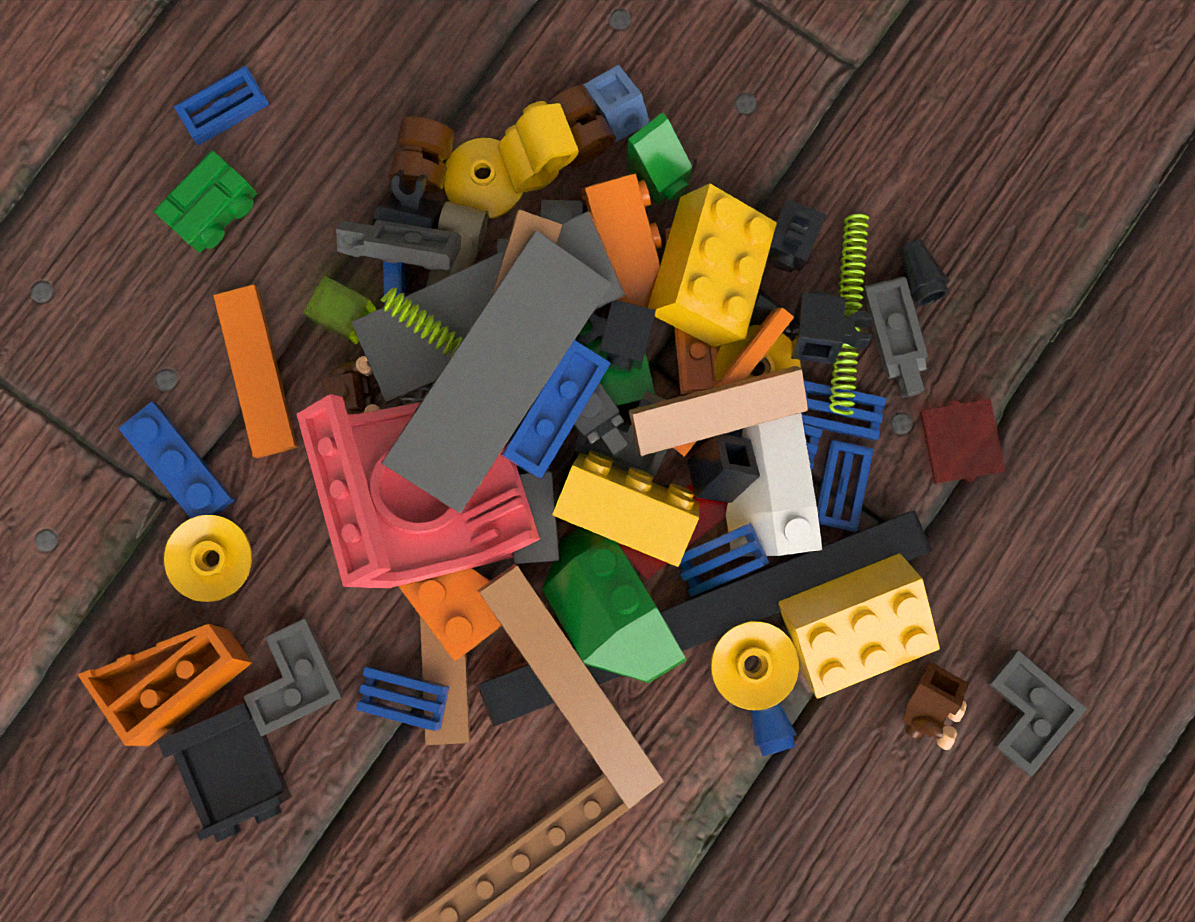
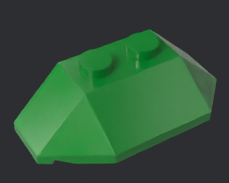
[542,527,687,683]

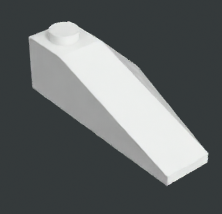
[726,413,822,557]

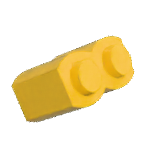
[498,101,579,193]

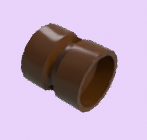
[547,85,616,167]
[388,116,455,194]

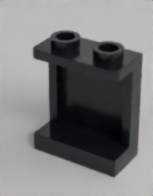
[158,703,292,843]

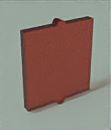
[920,399,1006,484]

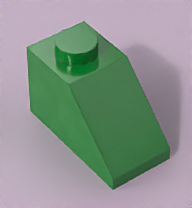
[626,112,692,206]

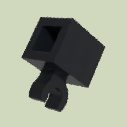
[373,169,442,229]
[767,199,826,272]
[791,292,872,364]
[575,300,656,372]
[687,432,760,503]

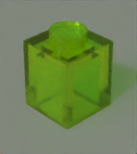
[303,276,377,345]

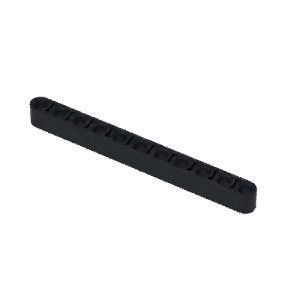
[477,510,932,726]

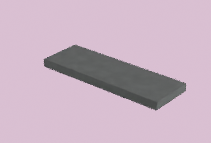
[352,212,626,402]
[381,230,612,513]

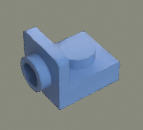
[583,65,649,142]

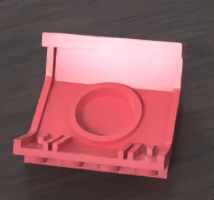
[296,394,540,588]

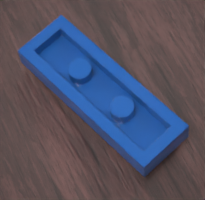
[501,340,611,479]
[118,402,235,518]

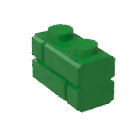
[153,150,257,253]

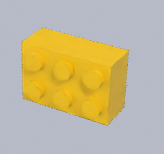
[648,184,777,347]
[552,451,699,567]
[778,553,940,699]

